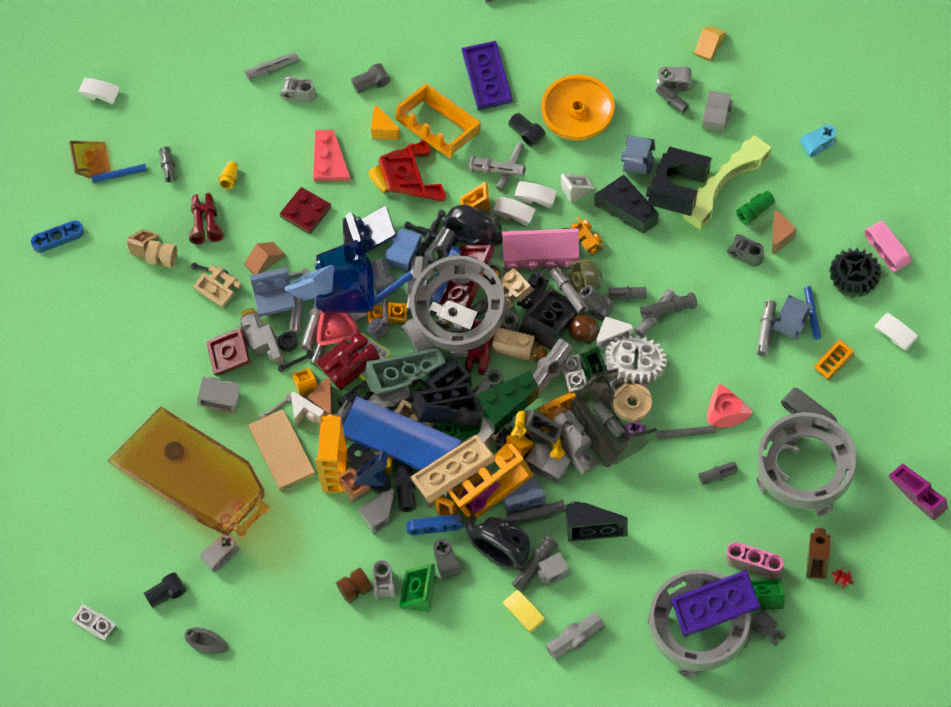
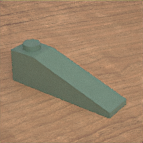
[364,347,445,394]

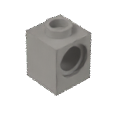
[537,552,569,587]

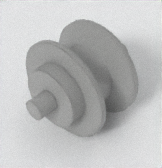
[368,318,389,339]

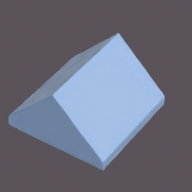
[285,265,334,301]

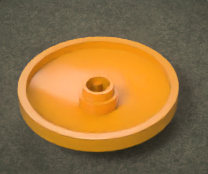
[541,74,615,141]

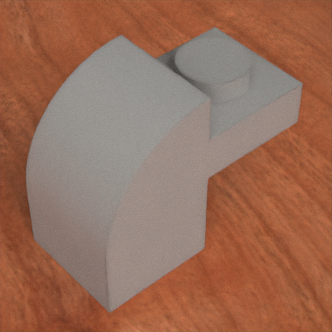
[401,319,437,352]

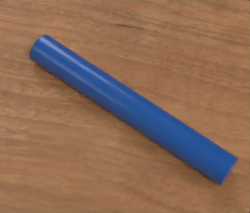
[91,164,147,183]
[364,271,413,310]
[804,286,821,340]

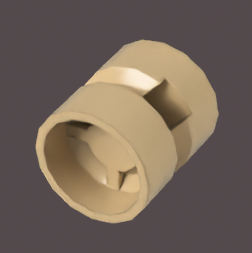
[145,240,178,268]

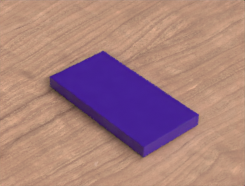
[461,41,513,111]
[671,570,761,637]

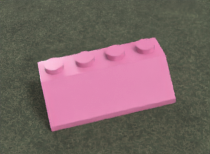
[502,229,579,270]

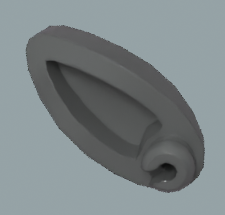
[184,627,229,654]

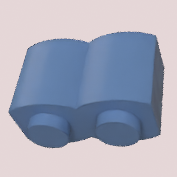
[385,228,422,272]

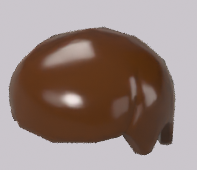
[568,315,599,344]

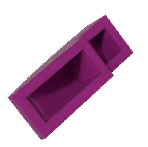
[889,463,948,520]

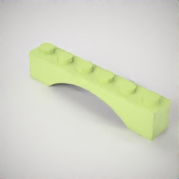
[683,135,772,230]

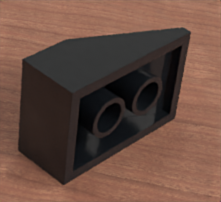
[518,288,578,350]
[565,501,628,542]

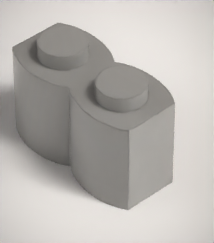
[702,90,733,132]
[525,442,571,484]

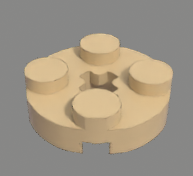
[613,384,652,423]

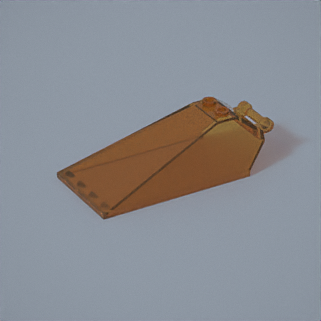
[108,406,270,538]

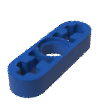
[31,220,84,252]
[406,514,464,536]

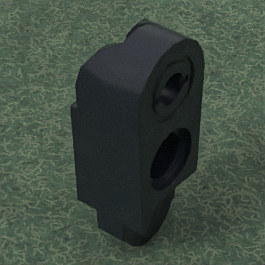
[347,443,391,494]

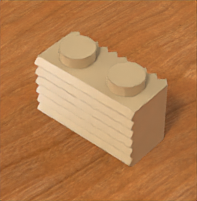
[493,328,535,361]

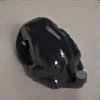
[441,204,507,247]
[465,514,530,571]

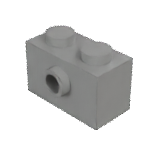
[197,377,241,414]

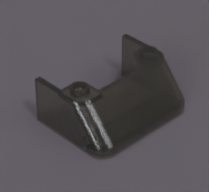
[569,369,658,467]

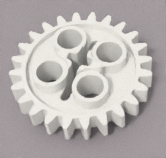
[604,334,667,384]

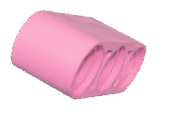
[864,221,912,272]
[726,542,784,579]

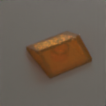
[69,141,111,179]

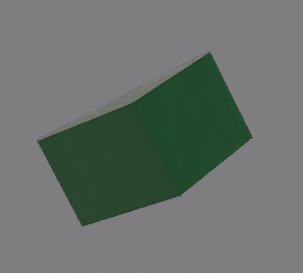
[580,346,612,382]

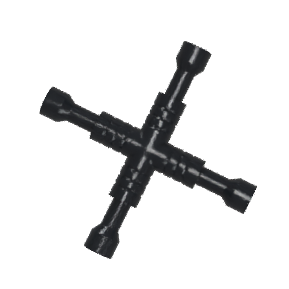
[404,210,458,257]

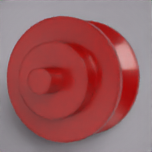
[831,567,854,589]

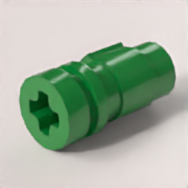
[736,191,775,225]

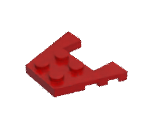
[378,139,446,202]

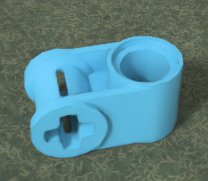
[800,125,836,157]

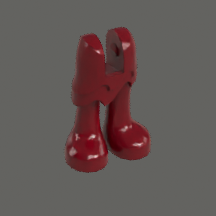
[189,193,224,244]
[465,320,502,375]
[323,333,380,383]

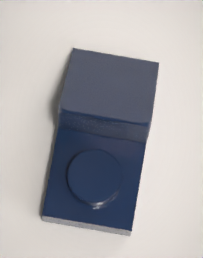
[353,449,388,486]

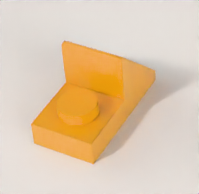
[494,435,535,464]

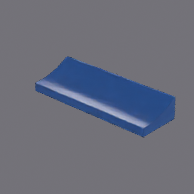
[343,396,461,471]

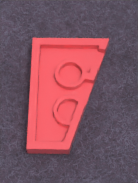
[313,130,350,181]

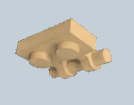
[193,264,242,309]
[492,268,534,308]

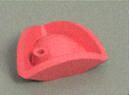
[317,304,359,345]
[707,384,753,428]

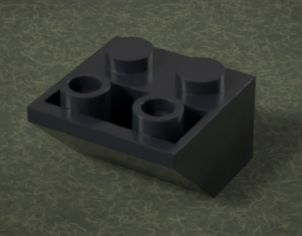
[418,357,472,390]

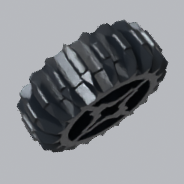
[829,247,881,297]

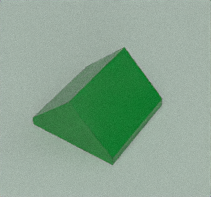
[399,563,436,612]
[751,579,785,610]

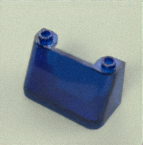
[315,240,374,313]

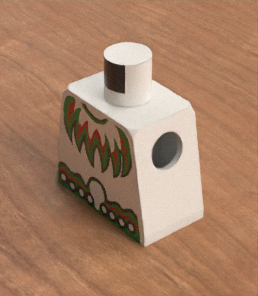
[429,301,477,333]

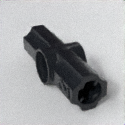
[394,460,416,513]

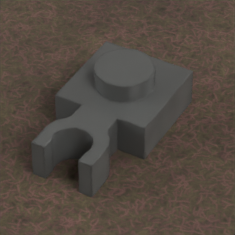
[750,609,785,646]

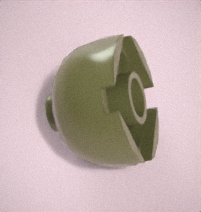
[567,260,603,294]

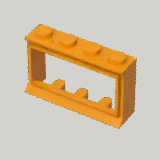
[395,83,481,159]
[315,415,348,493]
[448,443,534,518]

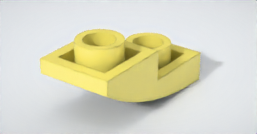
[502,590,546,633]

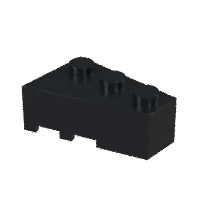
[594,175,659,234]
[411,383,485,427]

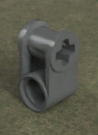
[727,234,764,266]
[433,538,461,579]

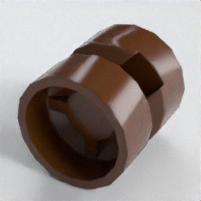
[336,567,373,604]

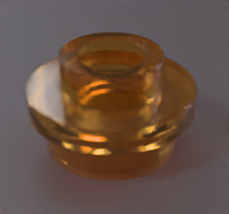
[530,345,548,363]

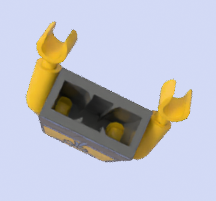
[511,410,565,461]

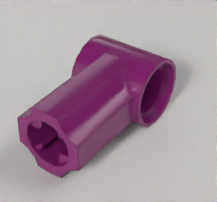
[460,474,501,512]

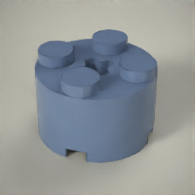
[621,136,656,176]
[772,294,813,339]

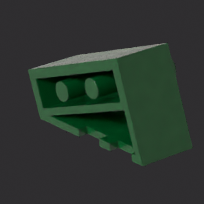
[477,371,539,435]

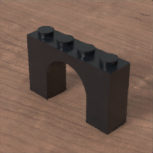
[646,146,712,216]

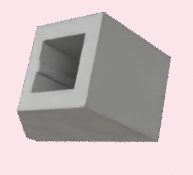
[359,489,396,535]

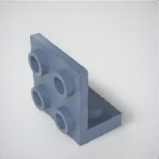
[250,267,296,317]
[503,469,546,515]

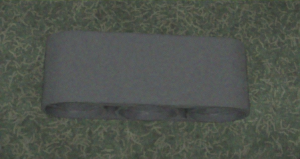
[781,387,837,433]

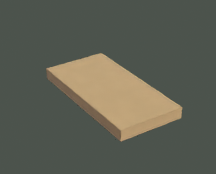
[248,409,315,490]
[411,435,495,503]

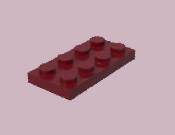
[439,245,494,309]

